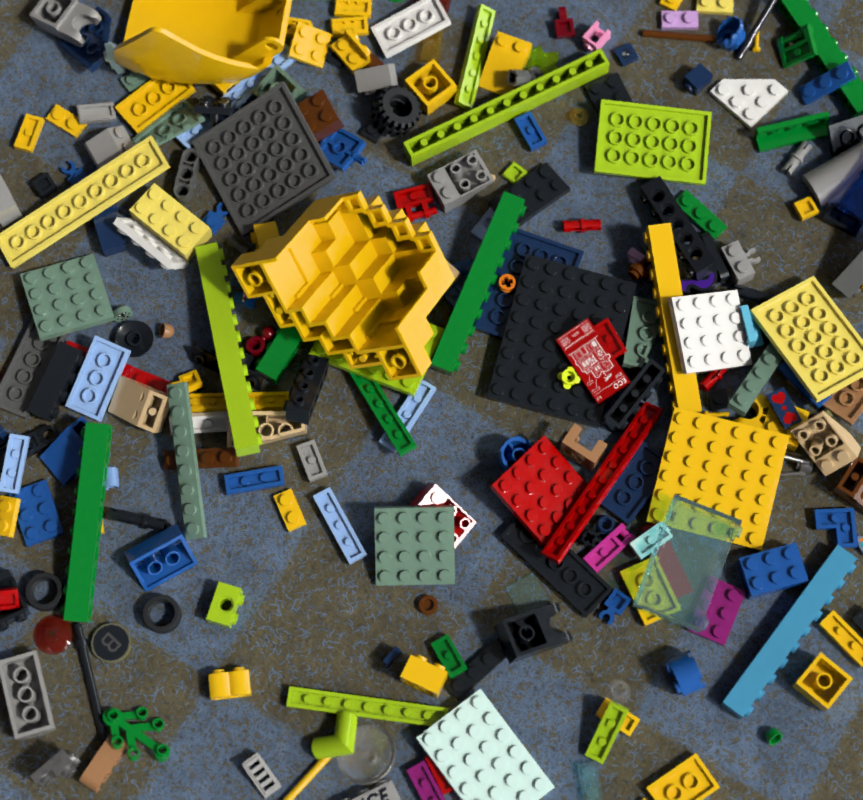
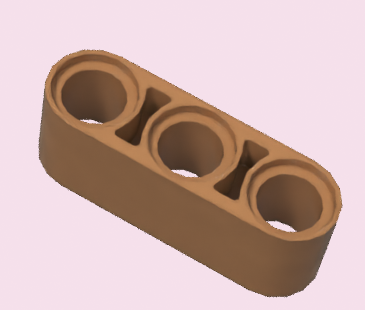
[79,734,128,793]

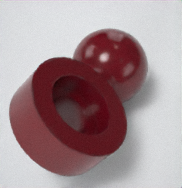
[246,326,276,357]

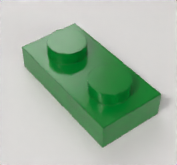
[431,634,468,679]

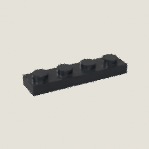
[445,637,507,701]

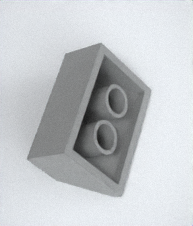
[84,125,135,169]

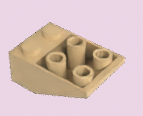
[108,375,169,433]
[790,411,861,476]

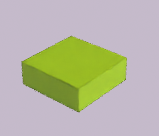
[502,161,528,185]

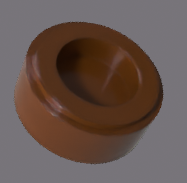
[418,595,438,616]

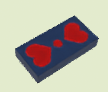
[766,387,802,431]

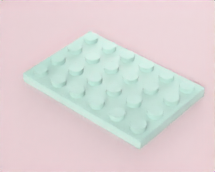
[415,689,554,800]

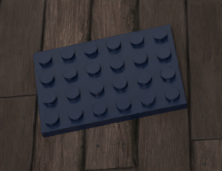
[474,229,584,340]

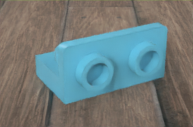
[739,305,764,348]

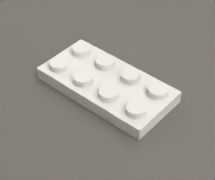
[371,0,451,59]
[113,217,189,270]

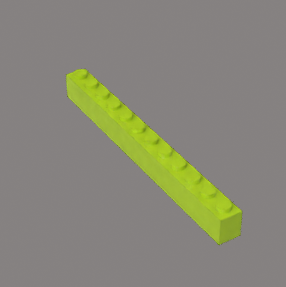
[403,48,610,166]
[195,242,263,457]

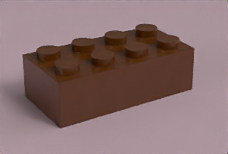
[297,89,345,142]

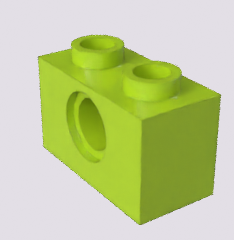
[206,582,245,629]

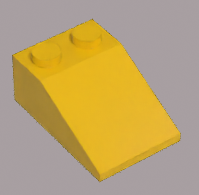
[478,31,532,95]

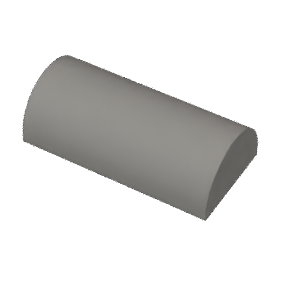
[802,141,863,208]
[0,650,56,740]

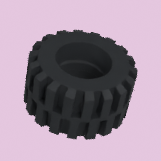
[371,85,422,137]

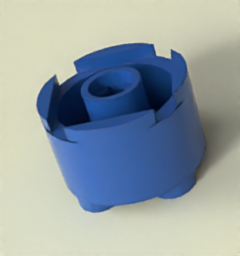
[665,650,706,697]

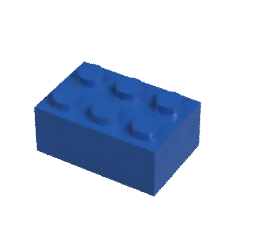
[736,542,808,600]

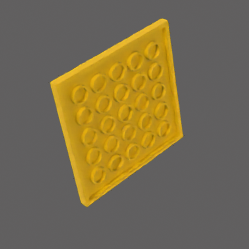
[646,407,790,550]

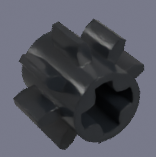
[578,523,602,548]

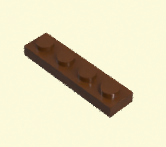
[164,447,239,470]

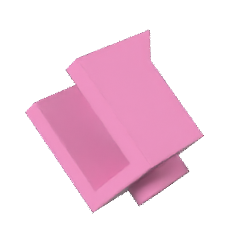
[582,21,611,52]

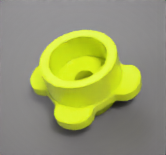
[557,367,580,389]

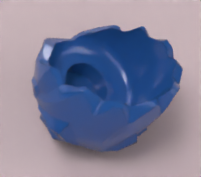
[715,16,746,51]

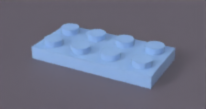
[65,335,131,421]

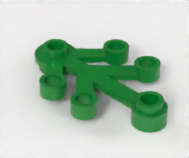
[103,707,170,762]

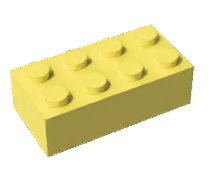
[129,183,213,262]

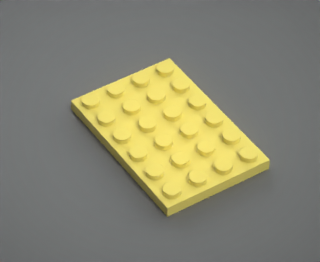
[750,276,863,403]

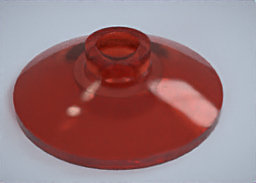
[33,615,73,654]

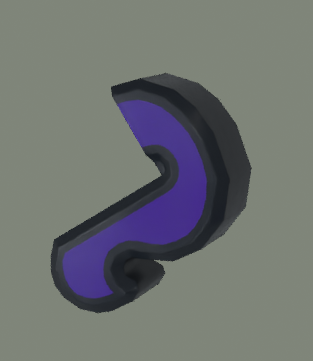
[680,271,718,296]

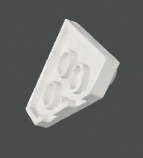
[709,79,788,129]

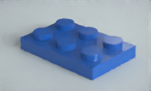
[9,479,65,548]

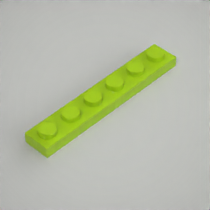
[454,3,496,111]

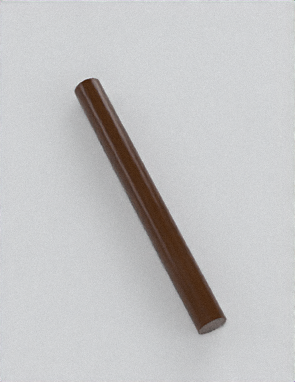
[642,30,716,43]

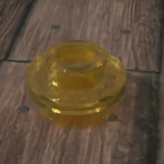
[570,108,589,126]

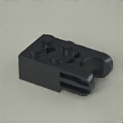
[494,603,573,664]

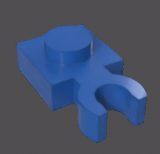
[61,161,89,186]
[202,202,230,236]
[599,588,632,625]

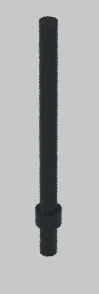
[735,0,777,61]
[74,623,108,742]

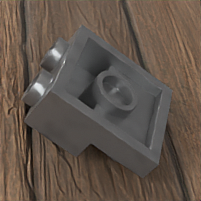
[30,749,81,786]

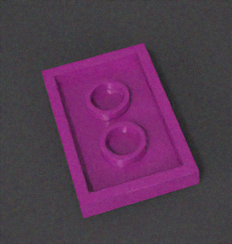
[686,576,746,647]

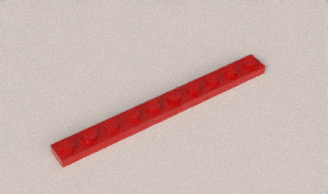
[541,401,663,564]

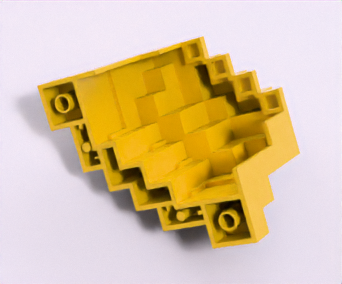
[231,190,455,381]

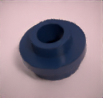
[596,515,616,535]

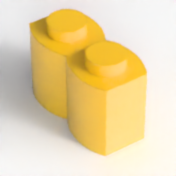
[208,667,252,700]

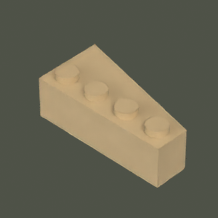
[227,411,307,448]

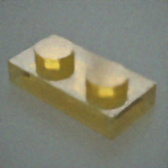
[421,29,444,63]

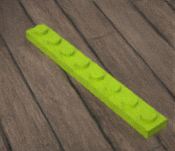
[286,686,449,727]

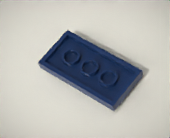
[600,441,662,526]

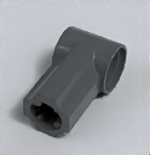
[506,66,543,86]

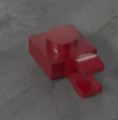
[554,6,575,39]

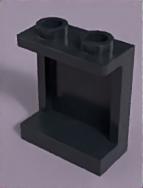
[0,569,31,632]

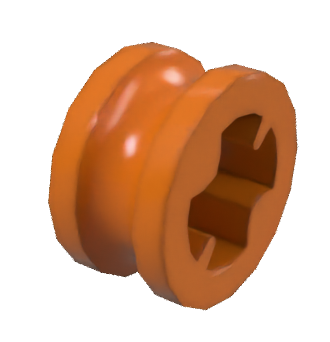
[498,274,516,293]

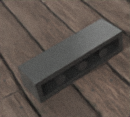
[830,247,863,298]

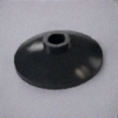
[115,320,154,357]

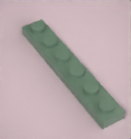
[727,342,783,417]

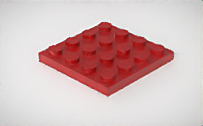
[489,435,587,546]

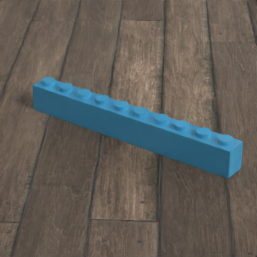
[720,545,857,719]

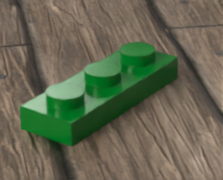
[676,190,727,241]

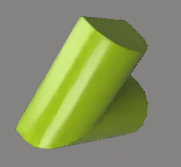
[312,712,358,759]

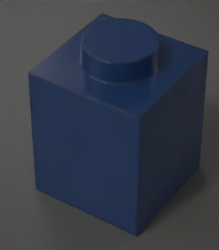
[683,63,713,96]

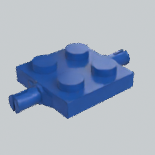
[320,129,367,172]

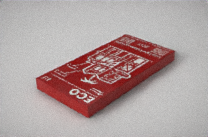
[556,318,631,404]

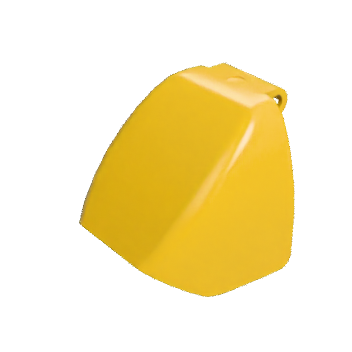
[114,0,292,84]

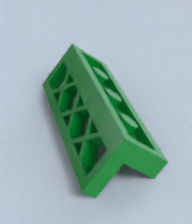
[754,111,830,153]

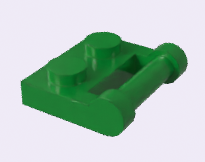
[777,23,818,69]

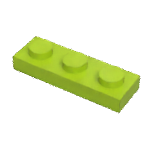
[585,700,630,764]

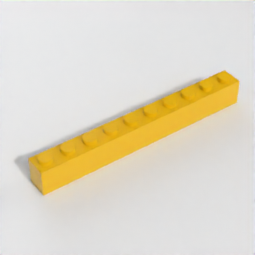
[643,223,702,413]

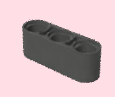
[173,148,201,204]

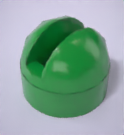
[764,727,783,745]

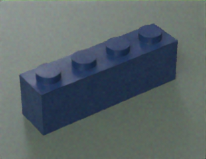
[93,202,129,257]

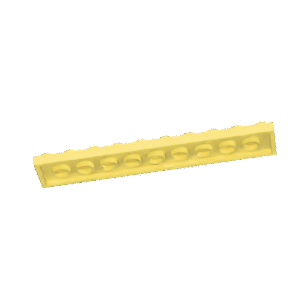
[0,135,170,269]

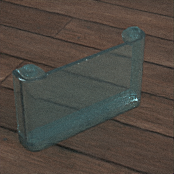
[632,494,743,633]

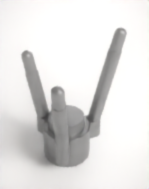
[780,450,814,477]

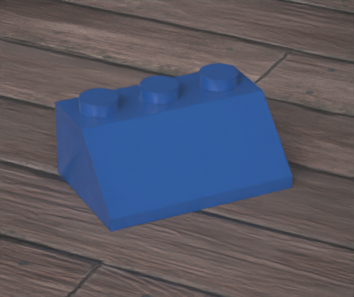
[124,523,199,592]

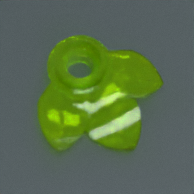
[528,46,560,75]

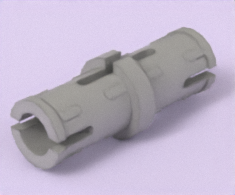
[781,141,812,176]

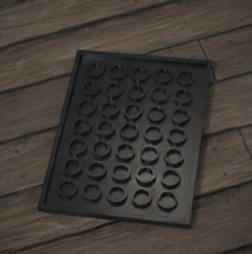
[486,254,637,429]

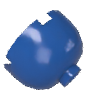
[497,436,533,472]

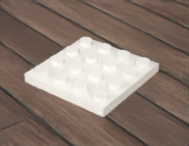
[668,290,752,375]

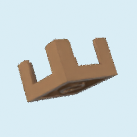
[560,423,608,472]

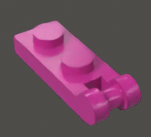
[583,523,636,573]

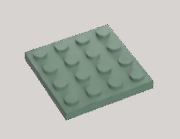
[20,254,115,341]
[374,505,455,586]

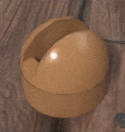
[158,323,174,339]

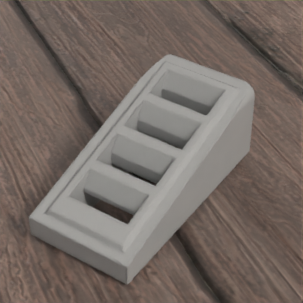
[241,752,282,799]

